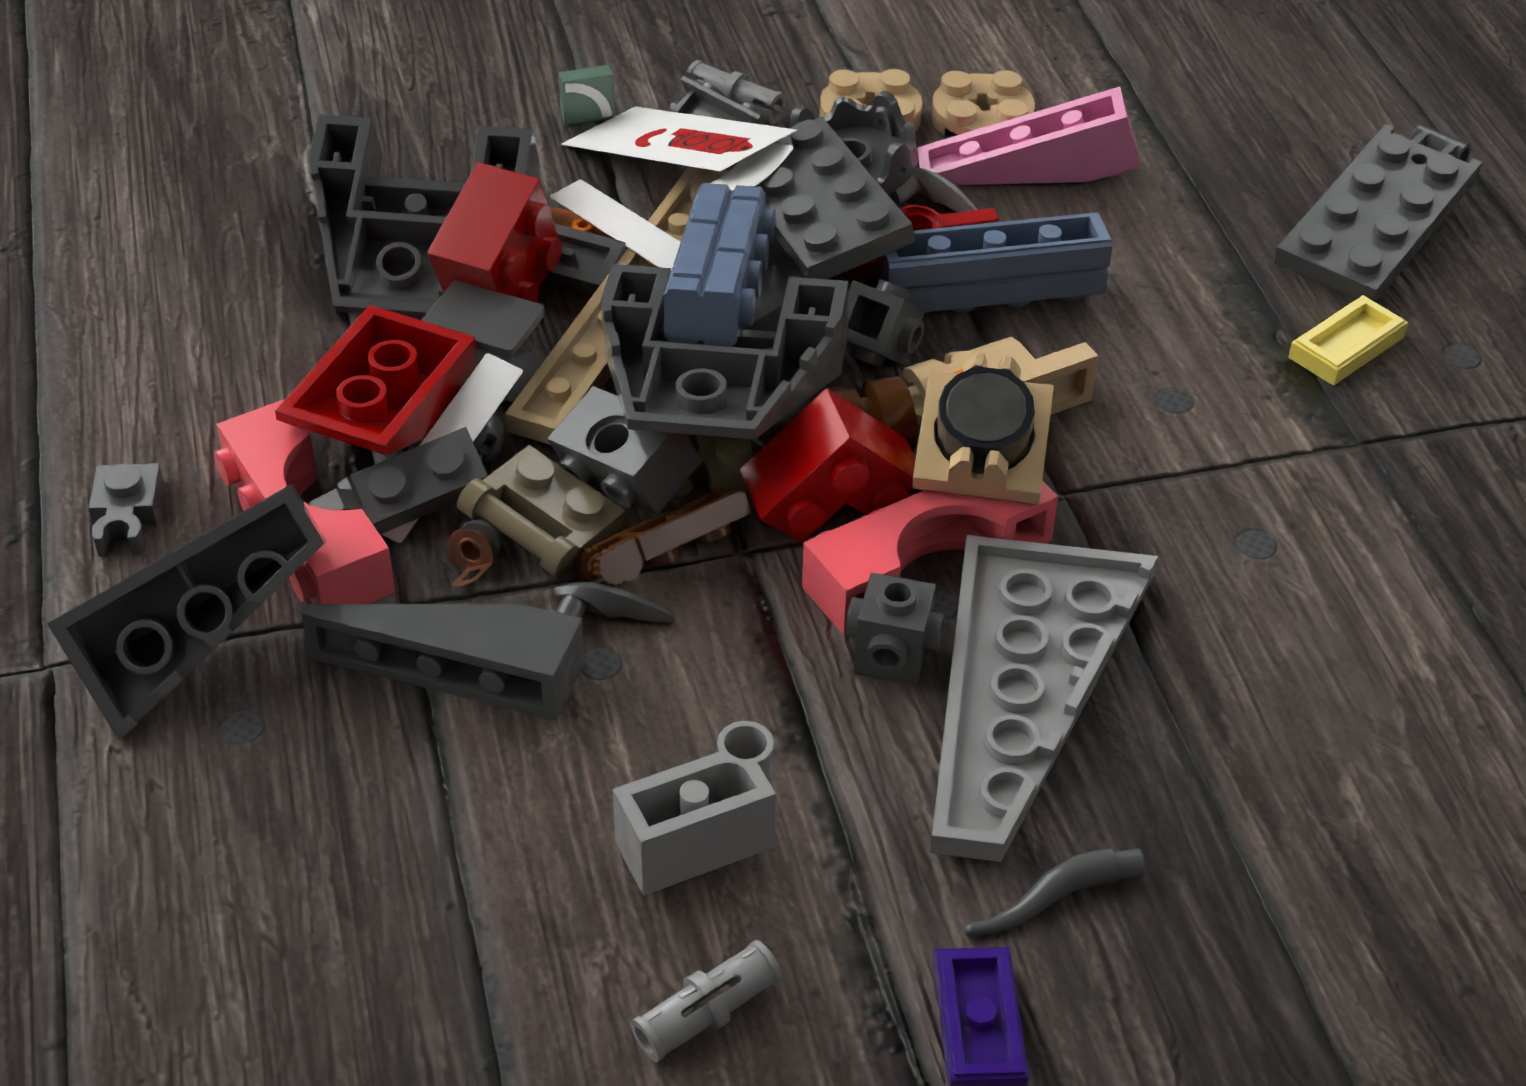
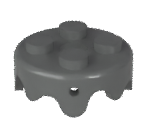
[789,91,917,196]

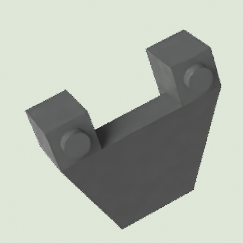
[308,114,540,318]
[601,264,848,439]

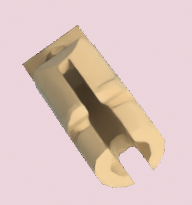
[902,337,1098,426]

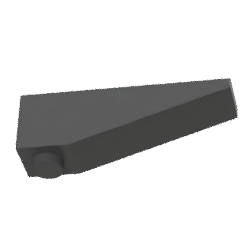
[301,603,585,721]

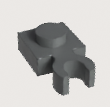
[88,463,164,557]

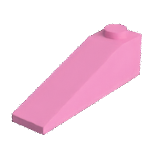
[917,87,1142,185]

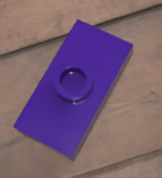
[933,947,1029,1086]

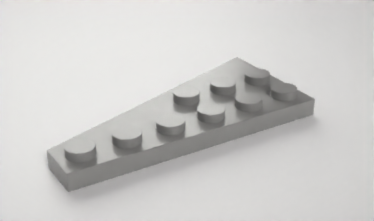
[930,535,1158,862]

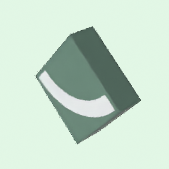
[558,65,615,126]

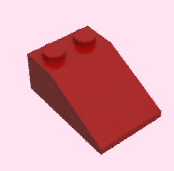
[275,305,477,455]

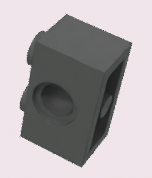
[547,386,702,515]

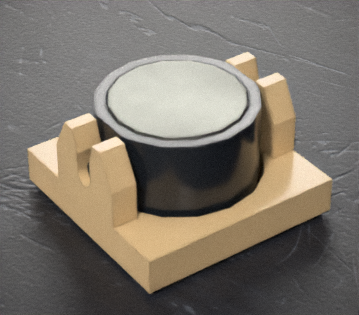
[912,352,1054,504]

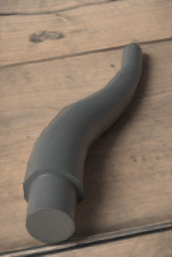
[963,848,1145,937]

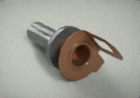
[447,519,504,587]

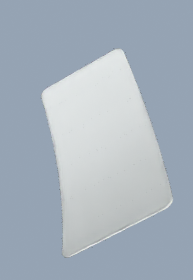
[711,143,793,190]

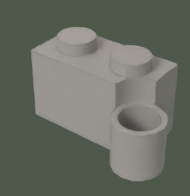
[613,721,776,896]

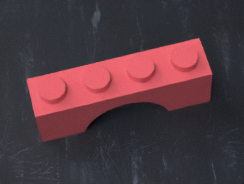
[214,399,396,604]
[802,460,1058,635]

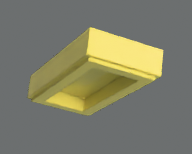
[1288,295,1408,386]

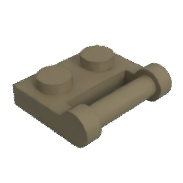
[457,445,626,578]

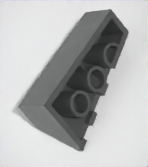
[47,484,326,741]

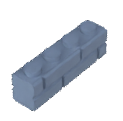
[664,183,776,347]
[874,212,1113,313]

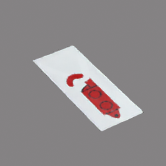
[561,107,797,172]

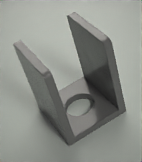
[422,280,547,408]

